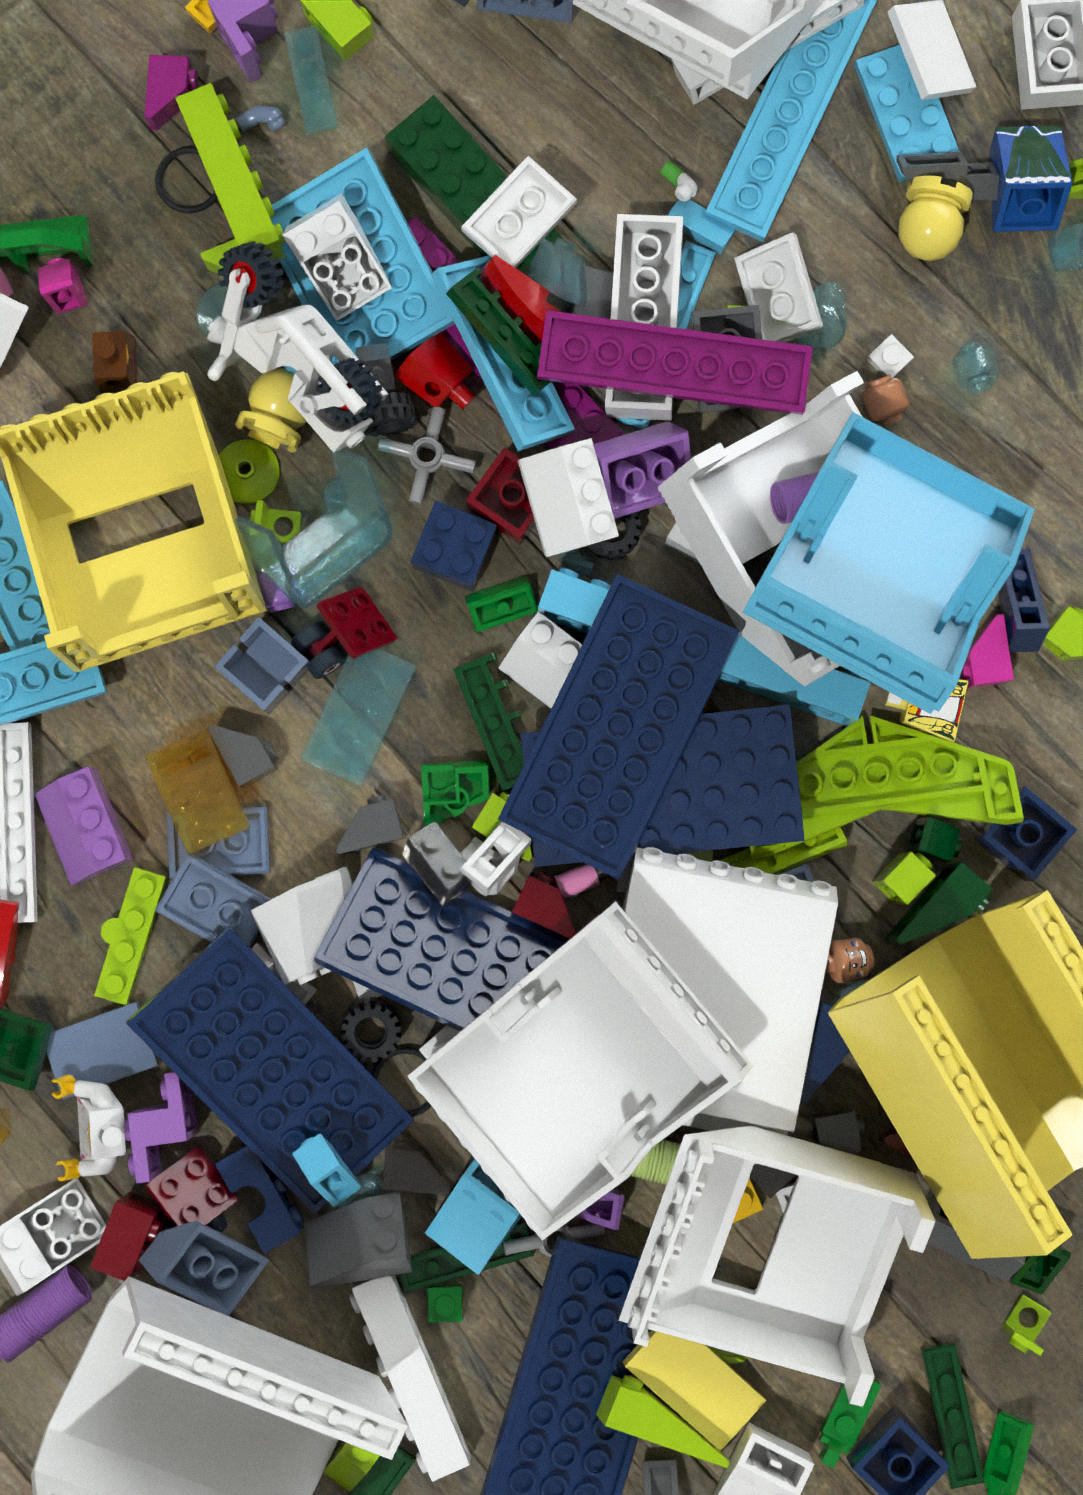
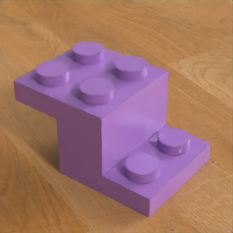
[207,0,279,83]
[124,1070,199,1183]

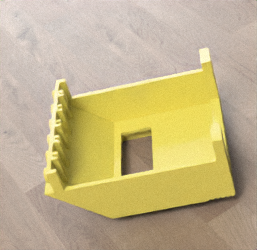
[0,371,267,673]

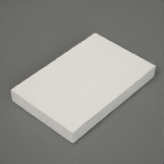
[887,0,976,100]
[461,156,577,268]
[734,232,823,343]

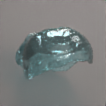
[800,282,847,350]

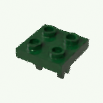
[0,1008,54,1091]

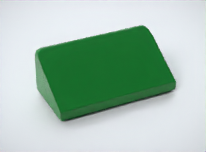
[464,575,538,633]

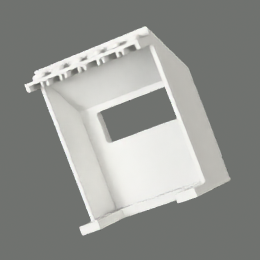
[658,371,864,687]
[618,1125,935,1407]

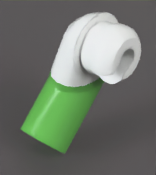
[660,160,698,202]

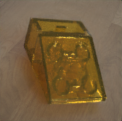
[145,729,250,855]

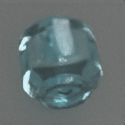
[952,342,999,394]

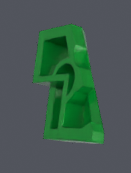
[421,760,489,831]

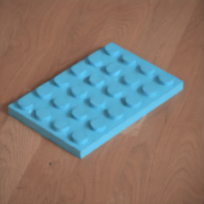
[270,147,455,364]

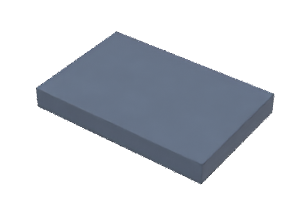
[167,807,271,879]
[155,852,271,947]
[46,1001,160,1100]

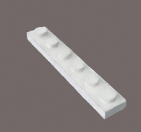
[0,722,38,923]

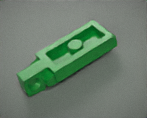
[819,1380,881,1469]
[983,1411,1035,1495]

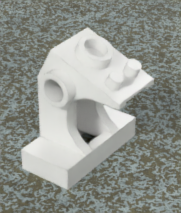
[454,822,531,896]

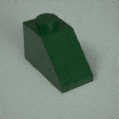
[907,817,962,862]

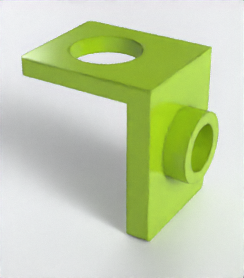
[250,500,302,545]
[1001,1294,1051,1356]

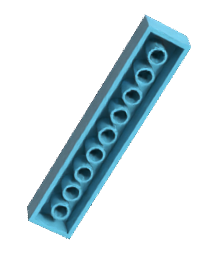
[538,568,871,727]

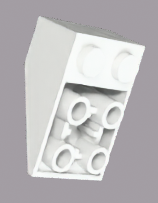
[282,194,392,321]
[0,1178,106,1296]
[713,1422,815,1495]

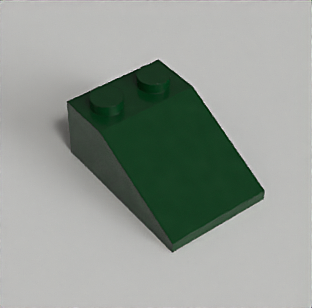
[884,862,993,944]

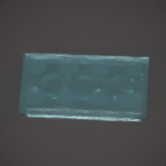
[301,649,417,787]

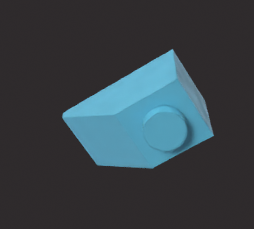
[292,1133,362,1207]

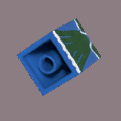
[989,126,1072,232]

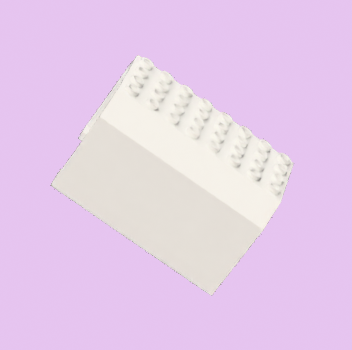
[31,1276,408,1495]

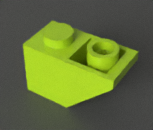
[1042,606,1083,661]

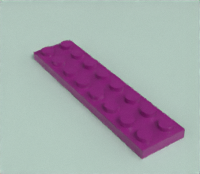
[537,310,813,415]

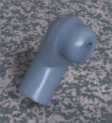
[235,105,285,133]

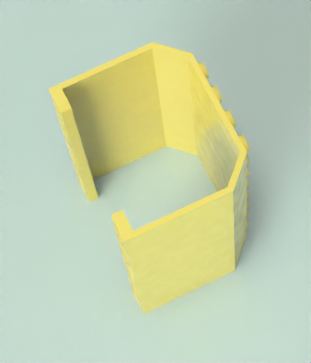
[828,890,1083,1259]

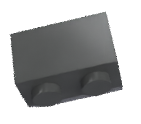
[305,1192,412,1289]

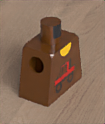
[92,331,138,394]

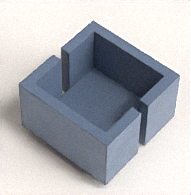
[214,617,310,714]

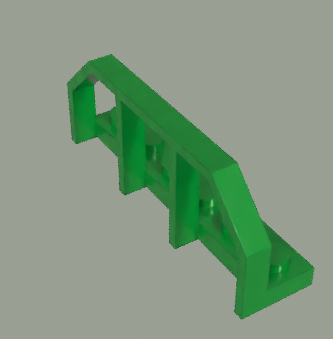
[0,215,93,274]

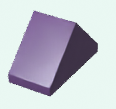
[575,1187,624,1230]

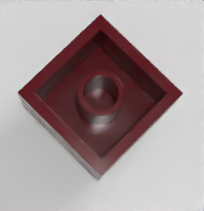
[466,447,536,546]
[90,1192,168,1281]

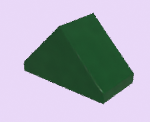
[1010,1245,1071,1295]

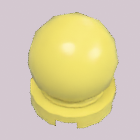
[898,176,973,262]
[235,368,307,452]

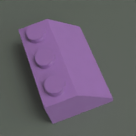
[593,421,691,519]
[34,766,134,886]

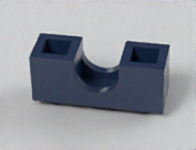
[215,1145,305,1254]

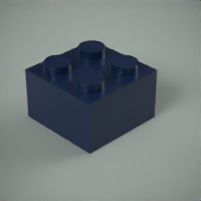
[410,500,498,592]
[974,786,1077,881]
[846,1407,950,1495]

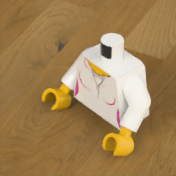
[52,1074,126,1181]

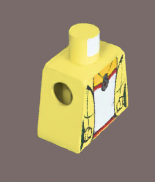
[884,679,968,742]

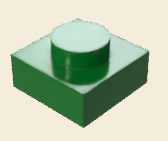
[428,1285,463,1323]

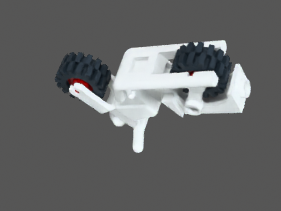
[207,241,389,453]

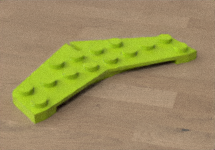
[750,715,1024,859]

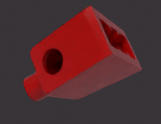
[393,332,476,410]

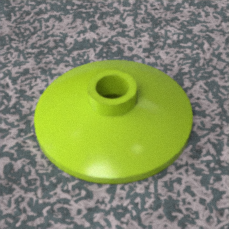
[219,439,280,504]

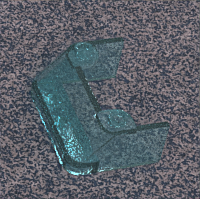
[235,448,393,607]

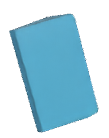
[667,199,736,255]

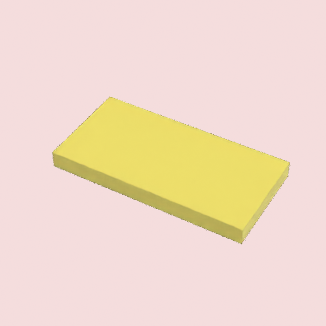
[622,1330,766,1451]

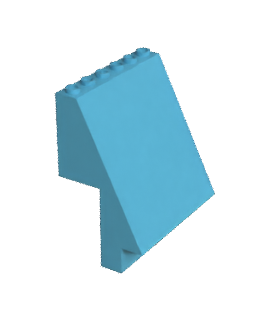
[742,412,1035,714]

